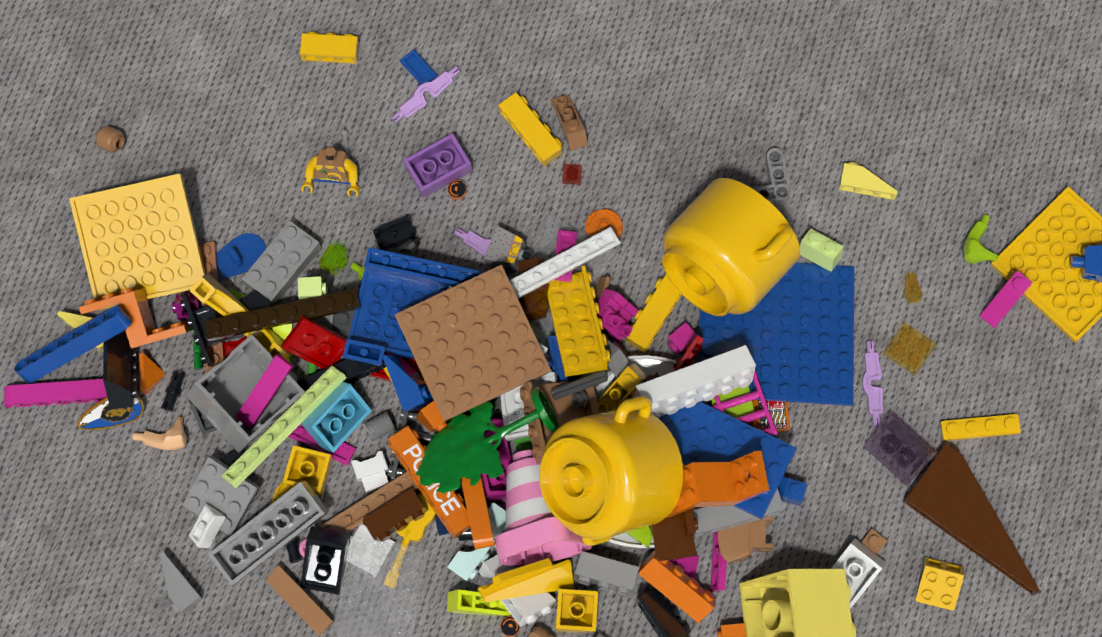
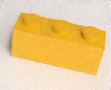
[300,32,359,64]

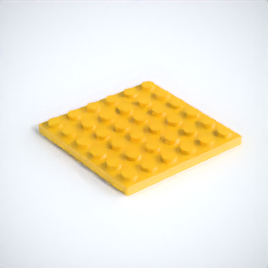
[69,173,206,310]
[990,186,1102,343]

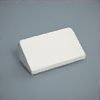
[189,504,226,548]

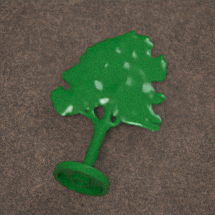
[415,387,559,493]

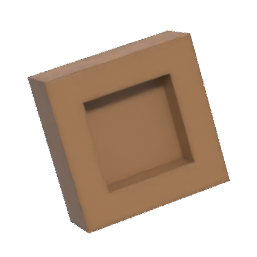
[861,529,887,555]

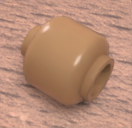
[96,126,125,153]

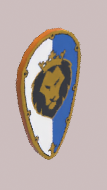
[77,395,144,430]

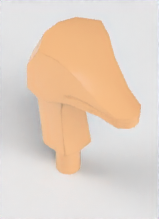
[132,416,187,450]

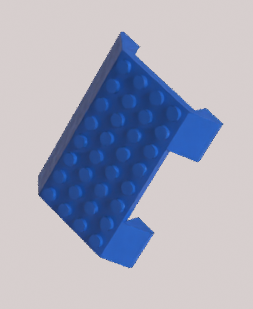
[343,247,513,366]

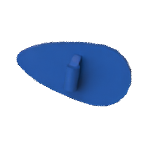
[217,233,266,279]

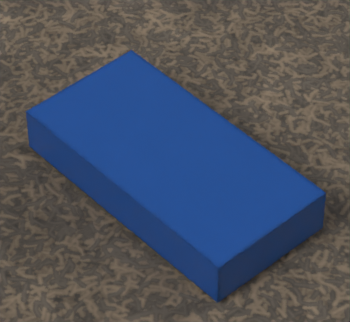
[399,49,437,84]

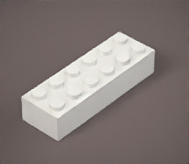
[635,345,756,419]

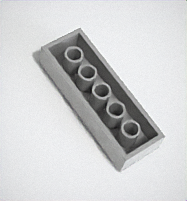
[208,480,329,586]

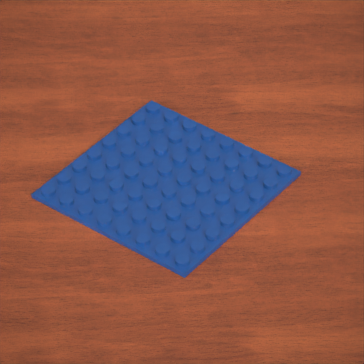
[698,263,854,406]

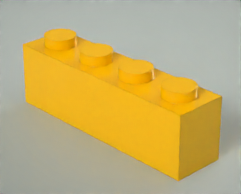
[498,92,562,167]
[626,275,682,353]

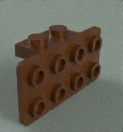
[651,507,698,561]

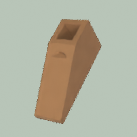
[551,94,588,151]

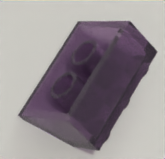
[863,414,937,486]

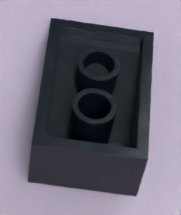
[300,526,350,595]

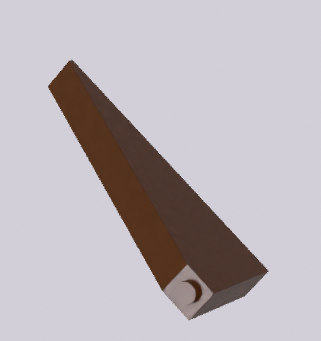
[903,444,1039,596]

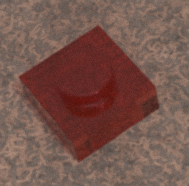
[562,164,582,185]

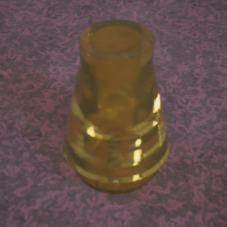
[904,273,923,303]

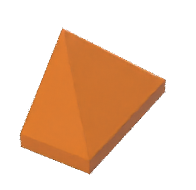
[139,353,165,395]

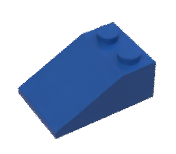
[382,355,434,411]

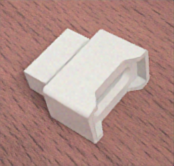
[351,451,389,493]

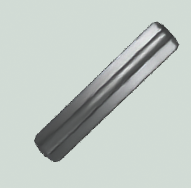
[551,371,608,400]

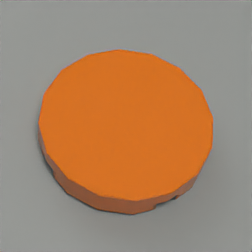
[585,209,623,239]

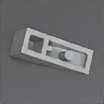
[160,552,202,614]

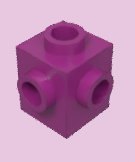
[172,292,201,321]

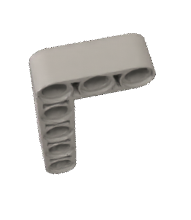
[752,148,791,206]

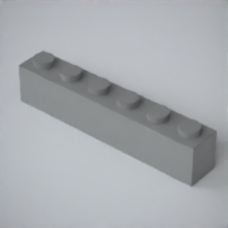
[692,488,784,538]

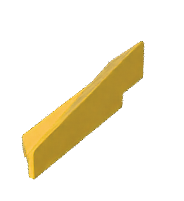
[478,558,574,602]

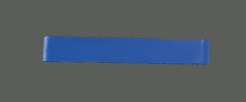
[14,306,132,384]

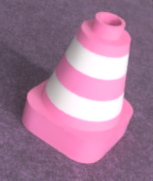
[494,450,591,568]

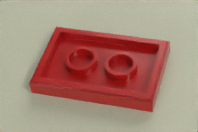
[281,315,347,369]

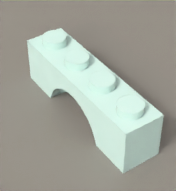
[447,502,506,581]

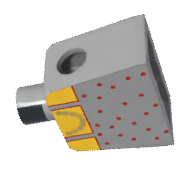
[484,226,533,269]

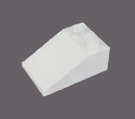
[831,538,886,609]

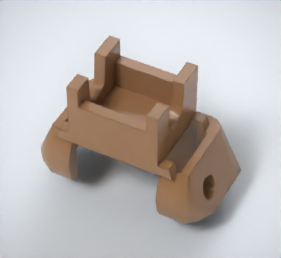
[718,516,773,565]

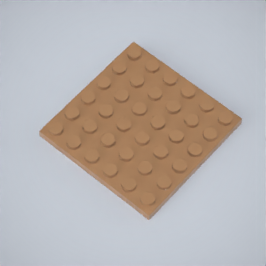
[394,265,552,422]

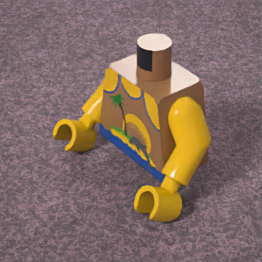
[301,147,360,197]

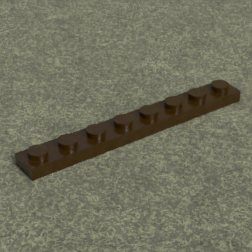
[204,289,361,341]

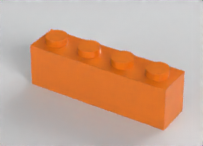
[638,550,716,623]

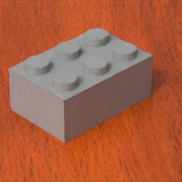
[575,551,639,597]

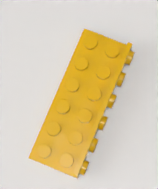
[547,266,611,377]

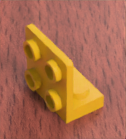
[916,557,964,611]

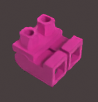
[597,289,639,341]

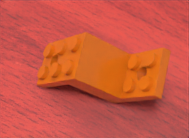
[79,287,194,348]
[667,451,769,517]

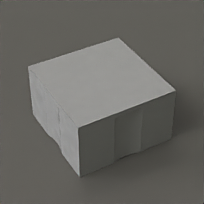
[186,334,305,453]

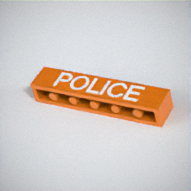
[387,426,470,539]

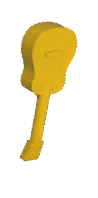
[384,494,436,589]

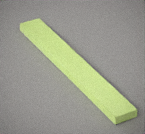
[221,366,346,489]

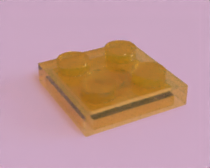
[883,323,937,376]

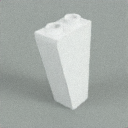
[479,555,556,627]

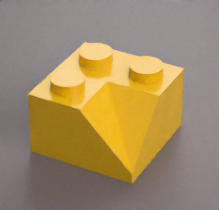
[282,445,333,496]
[556,589,598,633]

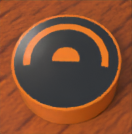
[447,180,467,200]
[500,617,520,637]

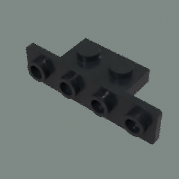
[180,292,226,367]

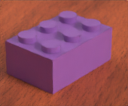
[403,133,472,198]

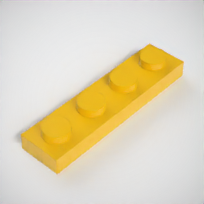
[940,414,1021,441]

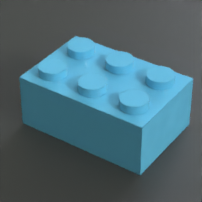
[301,382,372,453]

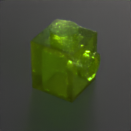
[318,244,348,276]

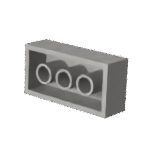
[242,221,321,306]

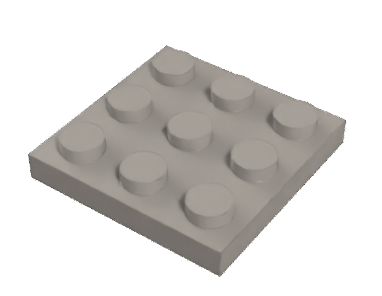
[183,455,260,536]

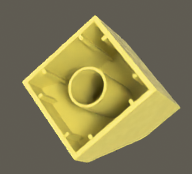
[739,569,856,637]

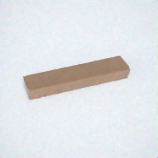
[266,565,334,637]

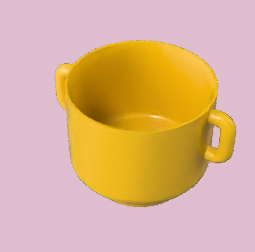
[662,178,800,316]
[539,396,683,546]

